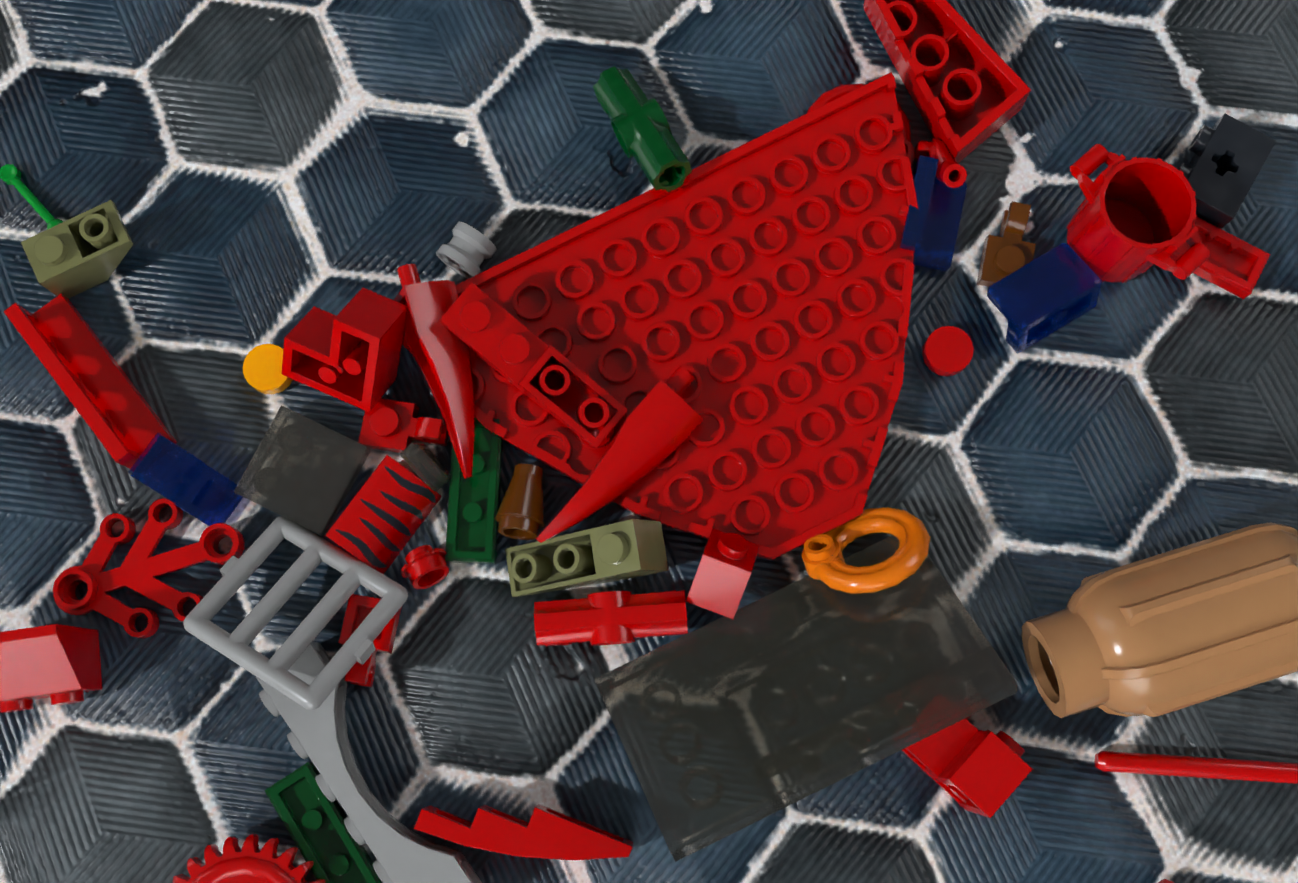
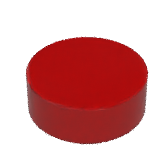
[922,326,974,376]

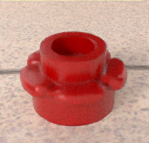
[401,545,449,589]

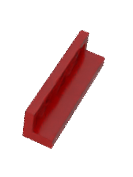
[3,294,177,472]

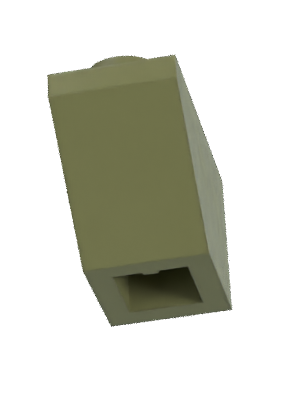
[21,200,133,299]

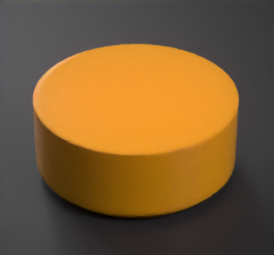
[243,344,293,394]

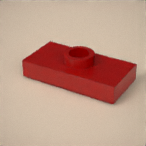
[1170,217,1271,299]

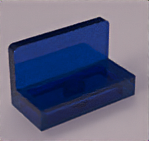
[899,155,967,271]
[987,243,1102,354]

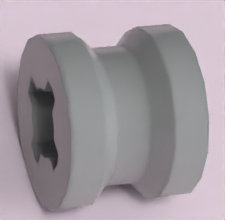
[436,221,497,279]

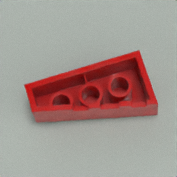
[863,0,1031,163]

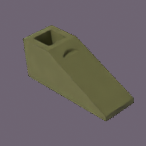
[505,519,669,597]

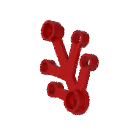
[53,498,245,638]

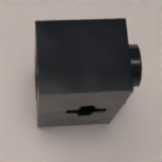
[1178,113,1276,229]

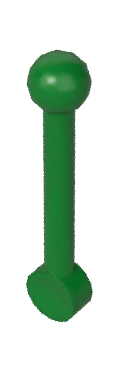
[0,164,64,229]

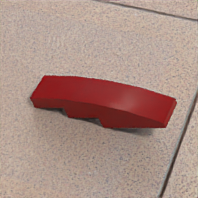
[414,804,633,860]

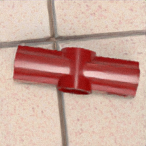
[534,590,688,646]

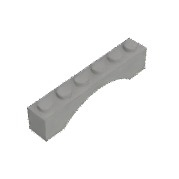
[256,641,482,883]

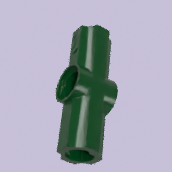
[593,66,692,192]

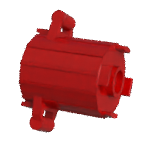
[1067,144,1211,283]

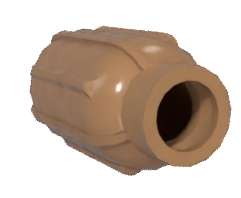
[1022,522,1298,718]

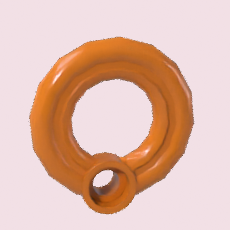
[801,507,930,594]

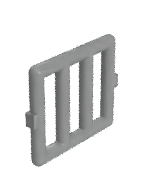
[183,516,408,710]

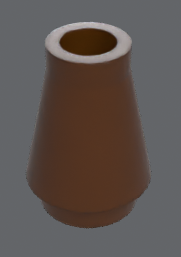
[495,464,544,540]

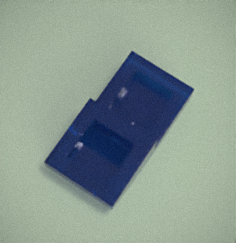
[128,432,248,526]

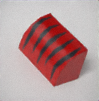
[325,455,442,575]

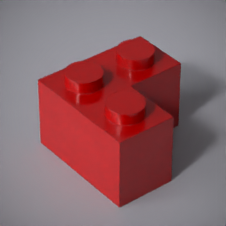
[281,287,408,412]
[890,694,1033,818]

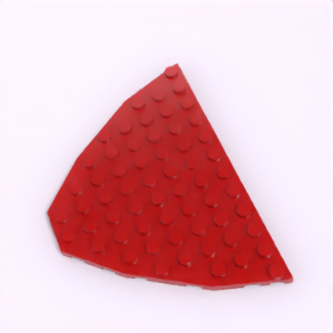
[402,72,919,560]

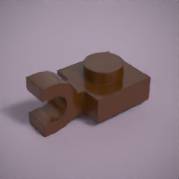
[977,201,1036,294]

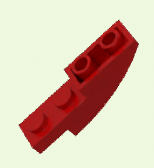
[439,282,628,448]

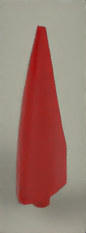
[394,264,475,479]
[536,366,704,543]

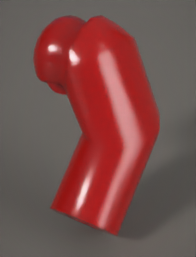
[915,138,967,188]

